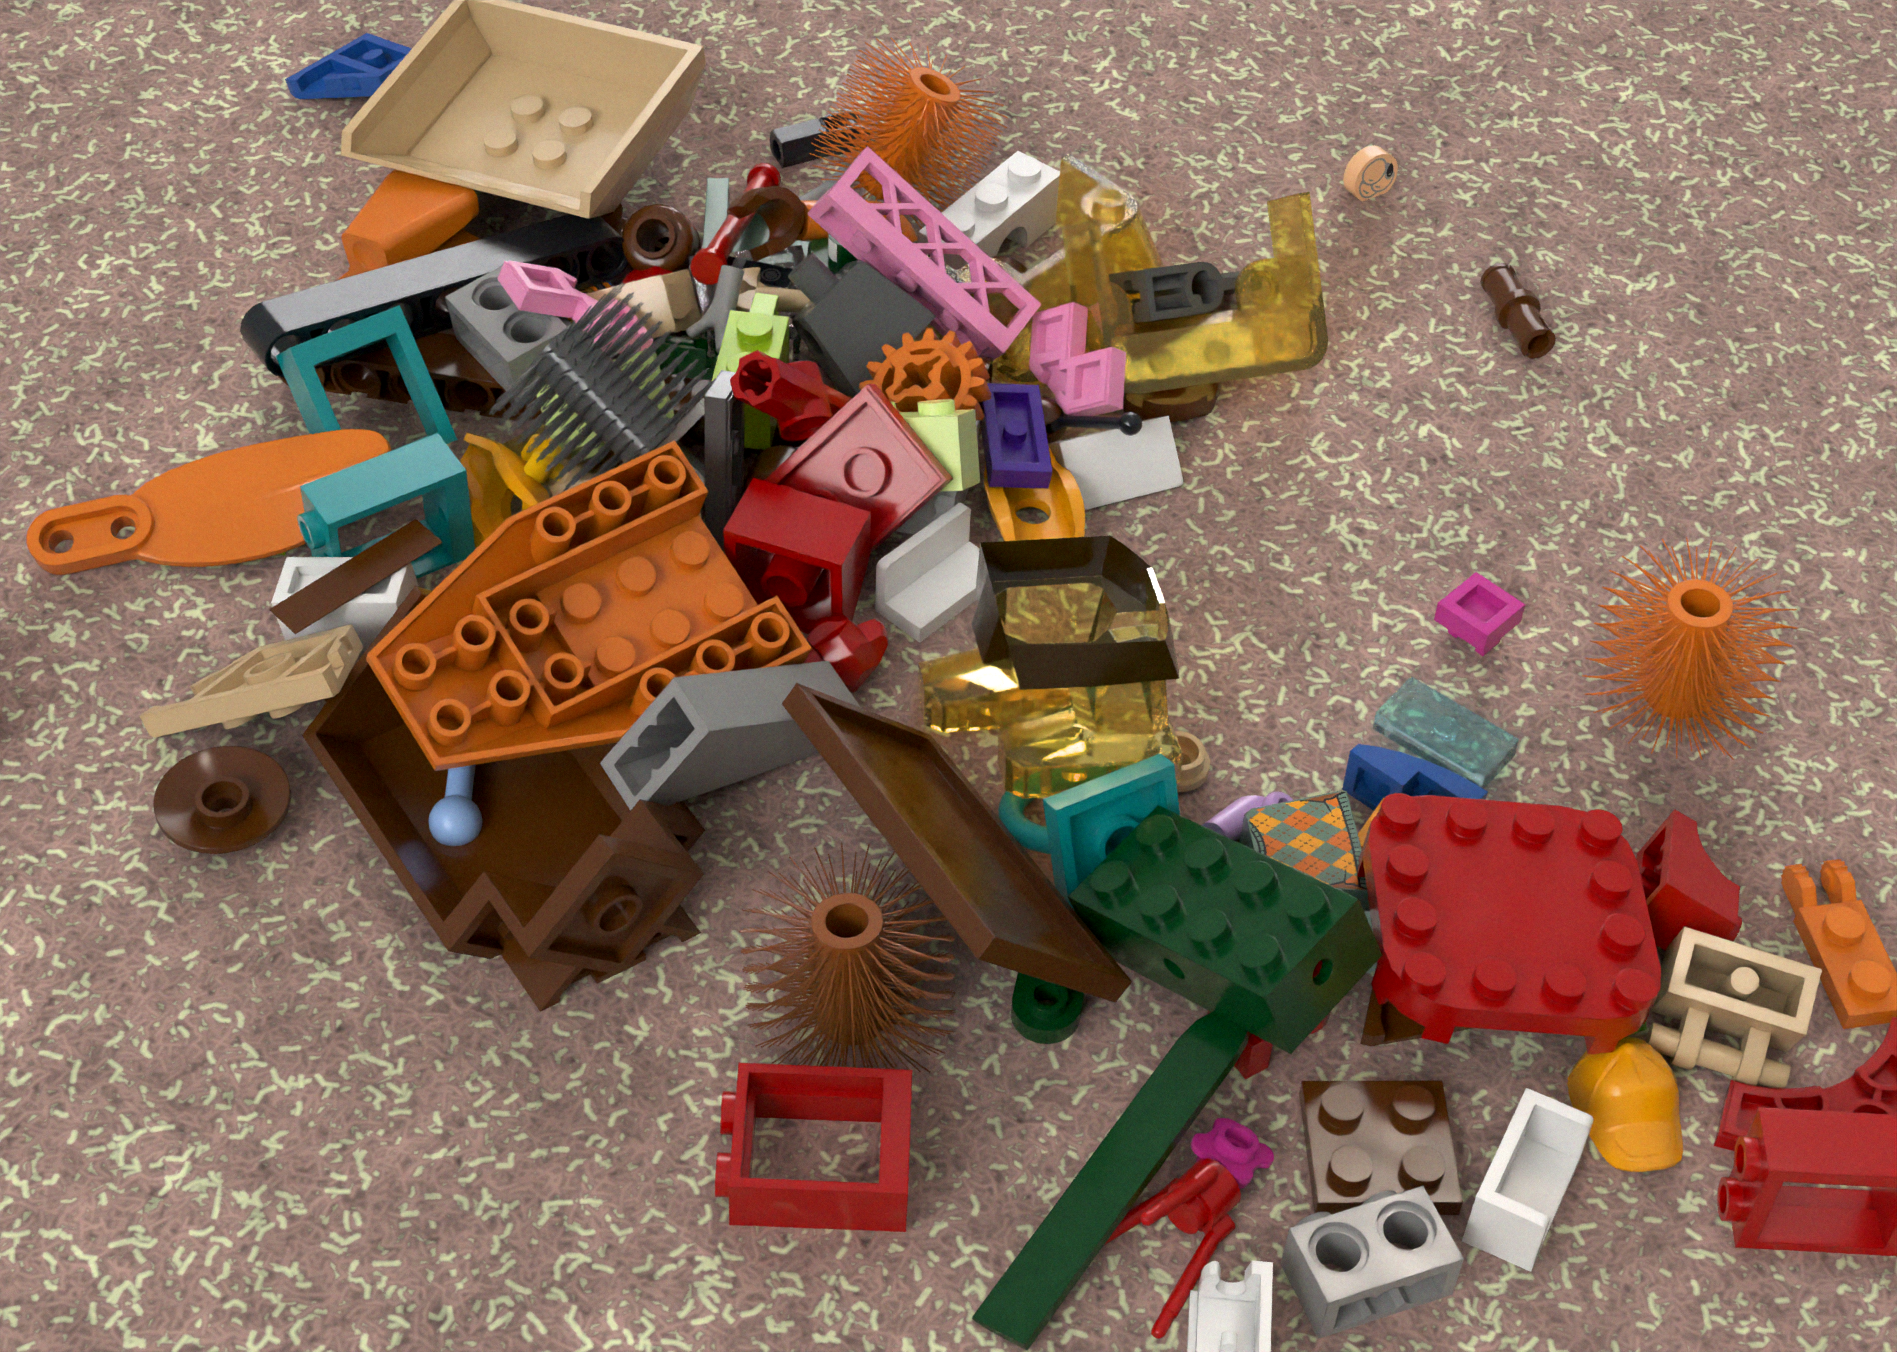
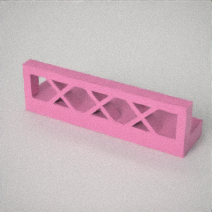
[807,146,1041,361]

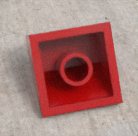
[723,477,871,634]

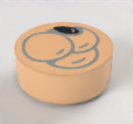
[1343,145,1398,202]

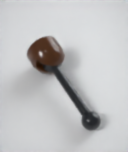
[1041,397,1142,443]

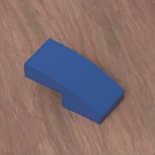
[1342,744,1488,811]

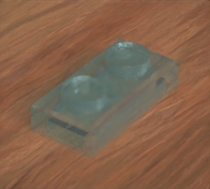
[1372,676,1519,789]

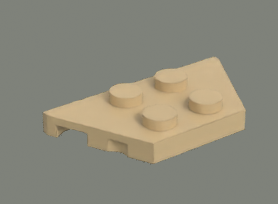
[140,624,363,738]

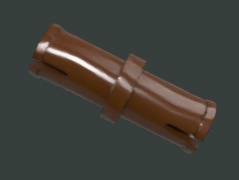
[1480,263,1556,359]

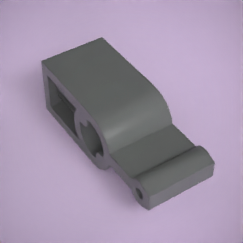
[1109,262,1261,325]

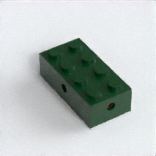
[1068,805,1382,1054]

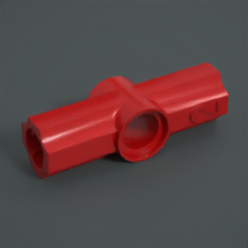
[730,350,852,441]

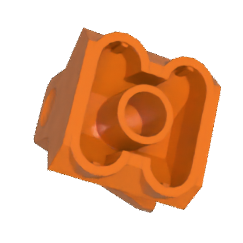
[338,169,480,280]

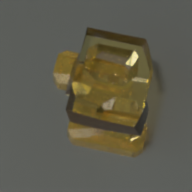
[918,536,1182,799]

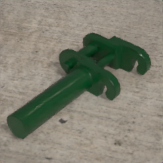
[653,330,719,380]

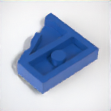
[285,33,412,99]

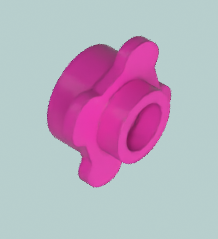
[1191,1118,1274,1189]

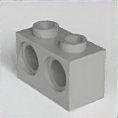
[445,265,571,402]
[1281,1186,1464,1339]

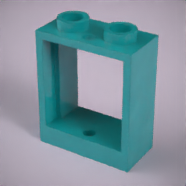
[276,305,458,450]
[297,433,475,579]

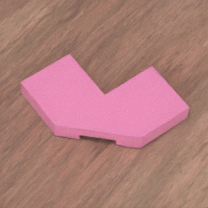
[497,260,654,354]
[1029,302,1126,416]

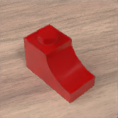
[1636,809,1742,951]

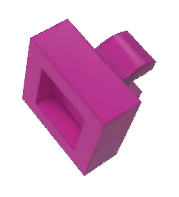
[1434,572,1526,656]

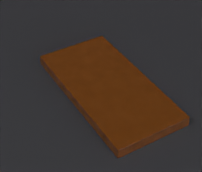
[782,683,1132,1003]

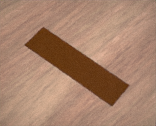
[269,519,443,635]

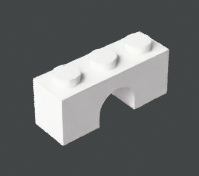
[918,151,1062,295]

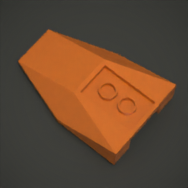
[366,440,812,771]

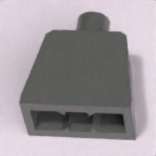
[788,252,936,396]

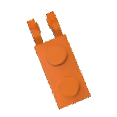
[1781,859,1897,1029]

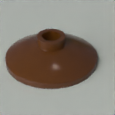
[153,746,291,854]

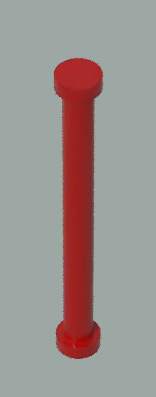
[690,163,781,285]

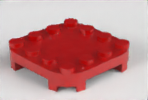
[1357,793,1661,1054]

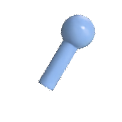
[428,765,482,846]

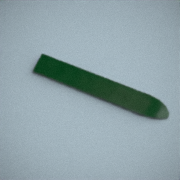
[972,1011,1251,1350]

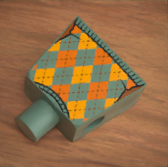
[1239,791,1369,911]

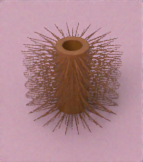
[739,843,956,1073]

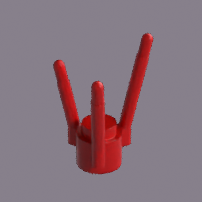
[1105,1158,1241,1339]

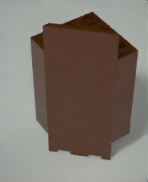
[302,585,705,1012]

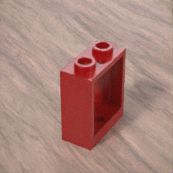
[715,1063,913,1232]
[1717,1108,1897,1256]

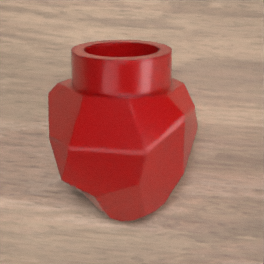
[804,615,888,693]

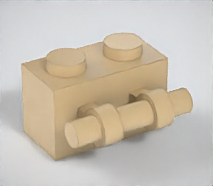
[1645,927,1822,1088]

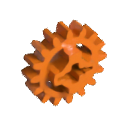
[859,328,991,421]

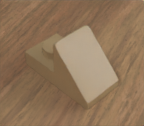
[586,269,701,338]

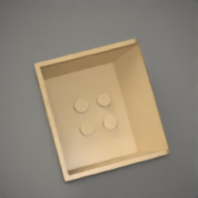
[341,0,706,219]

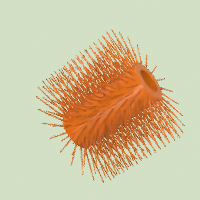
[809,37,1008,229]
[1582,537,1797,760]

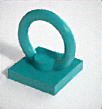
[998,753,1180,911]

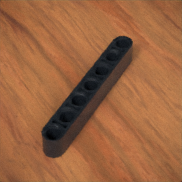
[240,214,629,377]

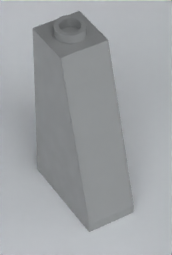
[600,661,861,810]

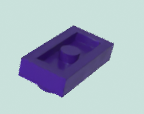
[979,383,1052,489]

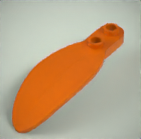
[26,429,392,575]

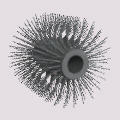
[489,282,716,491]

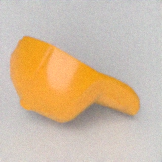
[1567,1036,1683,1172]

